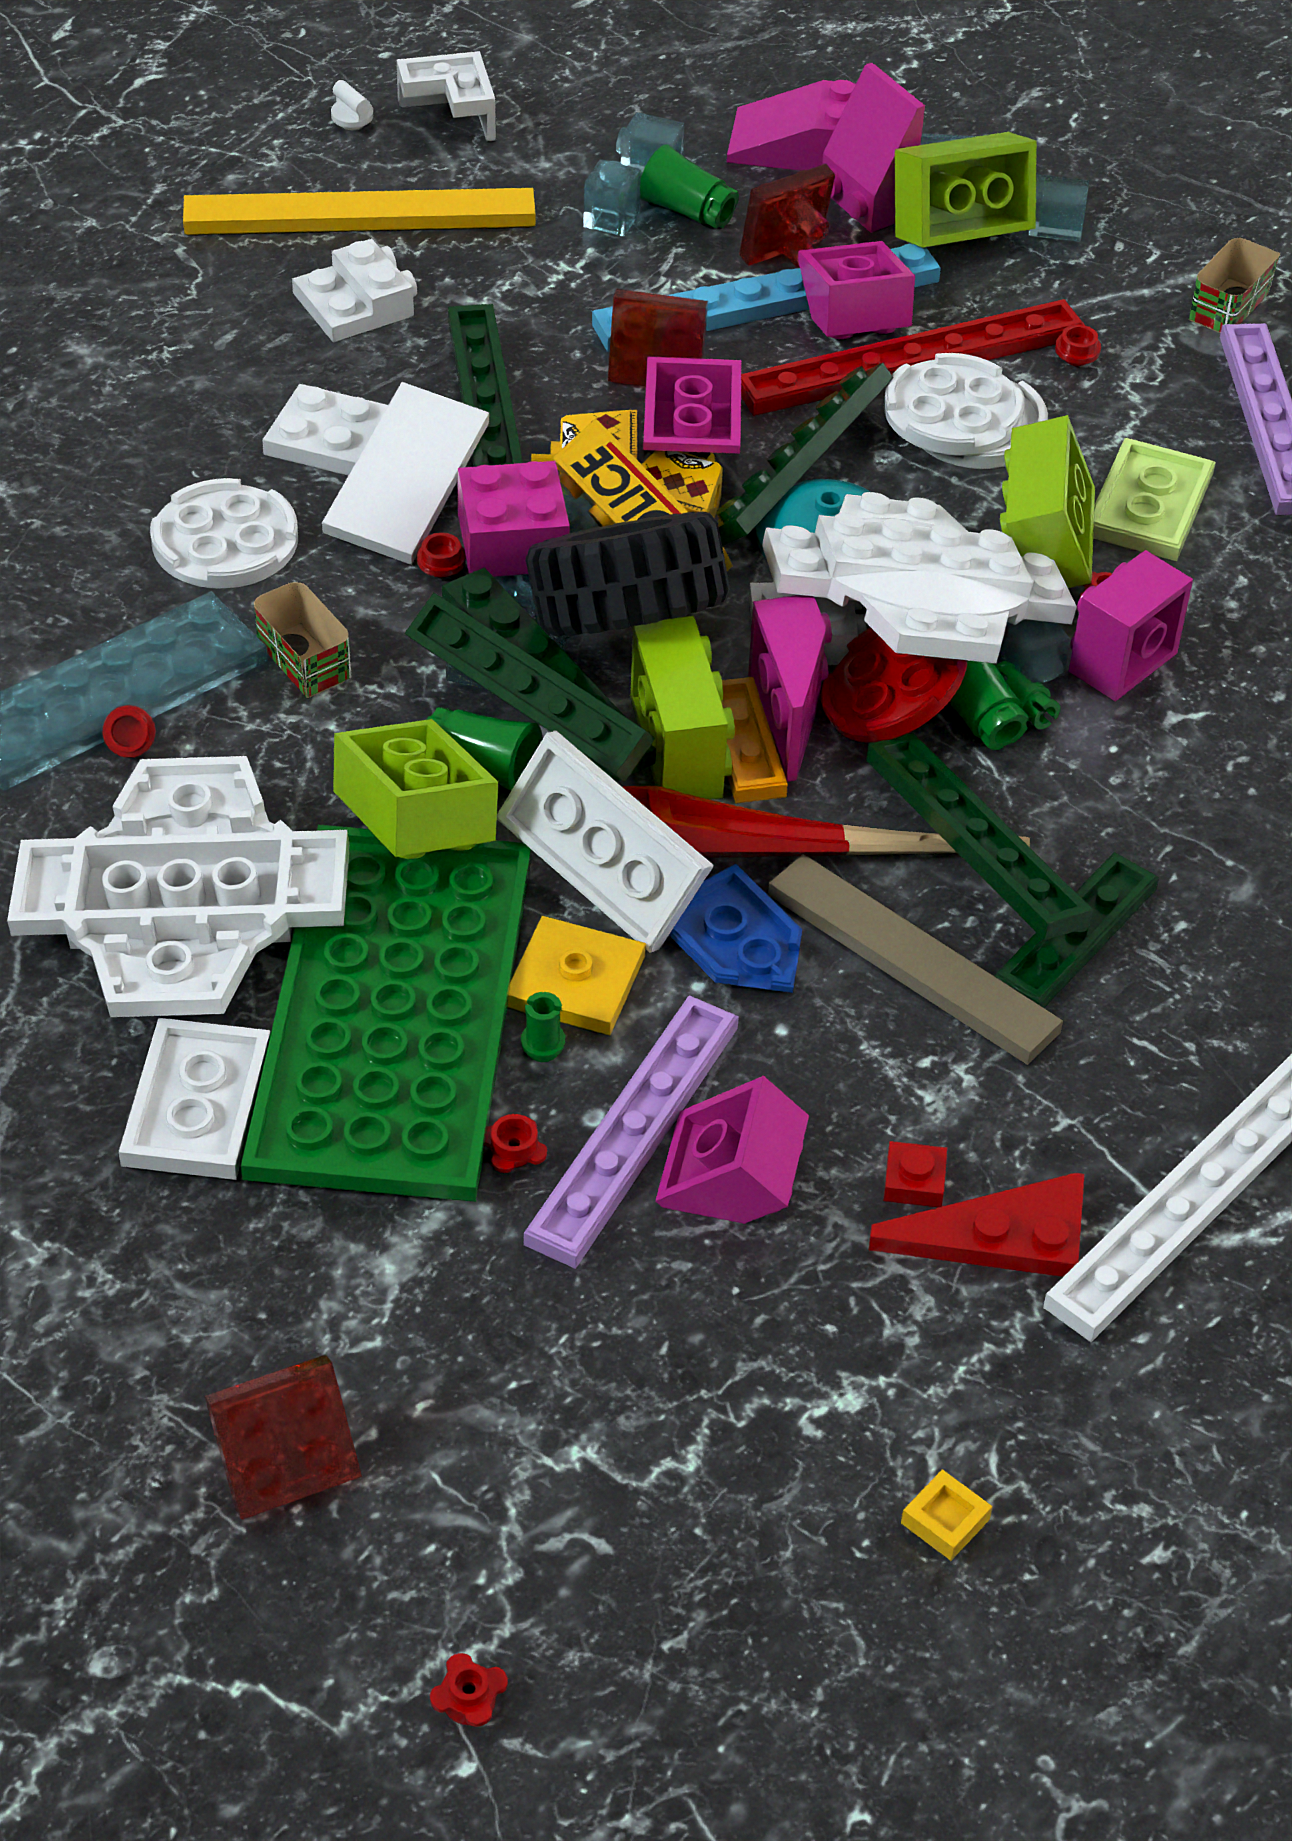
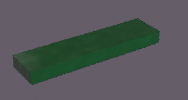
[994,852,1159,1008]

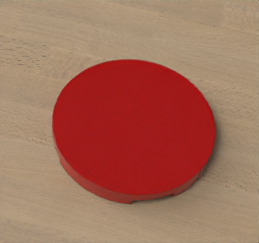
[821,627,967,742]

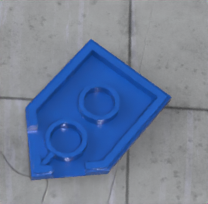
[669,864,802,993]

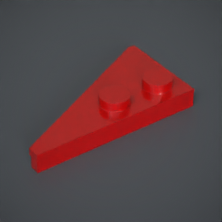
[868,1173,1084,1277]

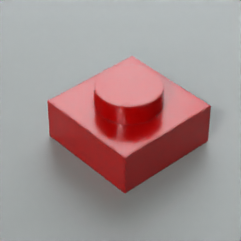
[883,1141,947,1207]

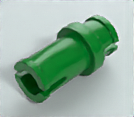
[996,661,1060,729]

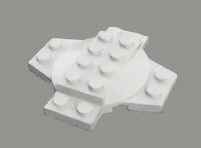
[762,492,1077,663]
[7,756,350,1017]

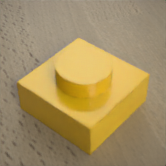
[901,1469,993,1561]

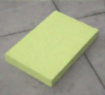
[1093,438,1216,561]

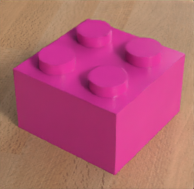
[458,461,570,577]
[1068,550,1193,702]

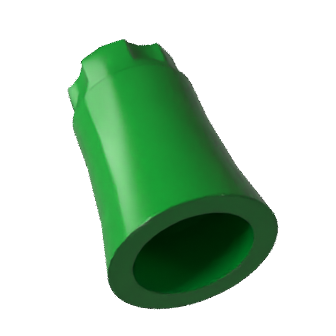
[638,144,739,228]
[948,660,1029,750]
[427,707,543,791]

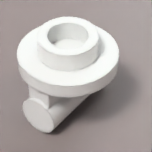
[331,80,373,130]

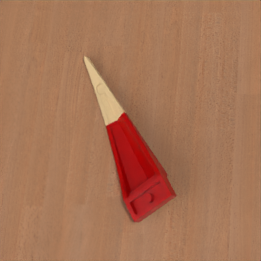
[622,786,1030,858]

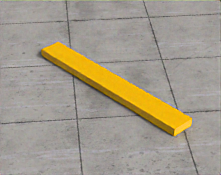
[183,188,536,235]

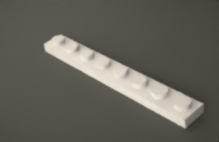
[1043,1054,1292,1342]

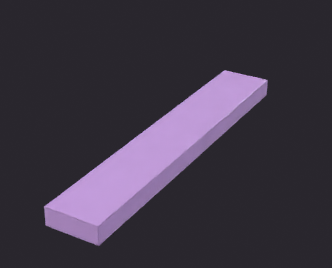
[1220,323,1292,515]
[524,995,739,1269]

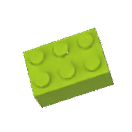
[895,132,1037,248]
[1000,415,1095,588]
[630,616,735,800]
[333,719,498,859]

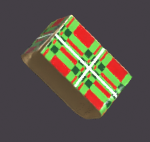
[1189,238,1281,333]
[254,582,351,698]

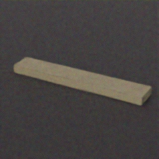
[768,854,1063,1065]

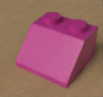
[798,241,915,339]
[655,1076,809,1224]

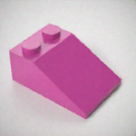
[820,63,925,233]
[727,80,856,173]
[643,357,741,454]
[748,595,832,782]

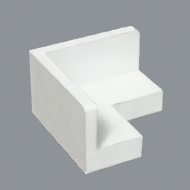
[397,51,496,141]

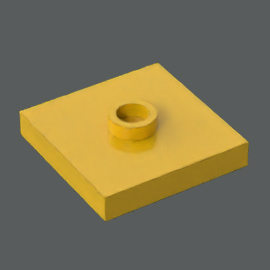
[507,916,646,1035]

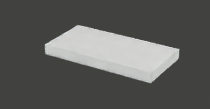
[322,382,489,565]
[497,731,714,953]

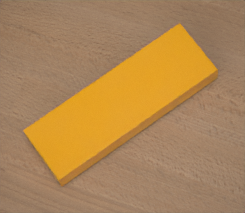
[721,677,788,803]

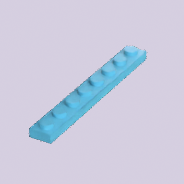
[592,244,941,352]

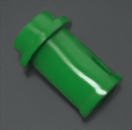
[521,992,566,1062]

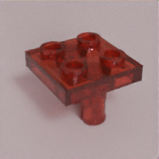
[739,164,835,268]
[608,289,708,387]
[204,1354,362,1520]

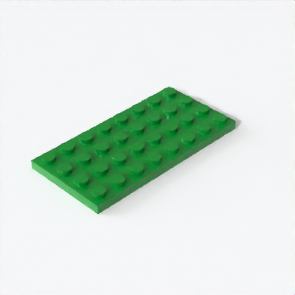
[241,825,532,1202]

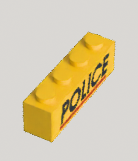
[552,418,733,571]

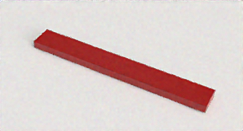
[741,299,1085,416]

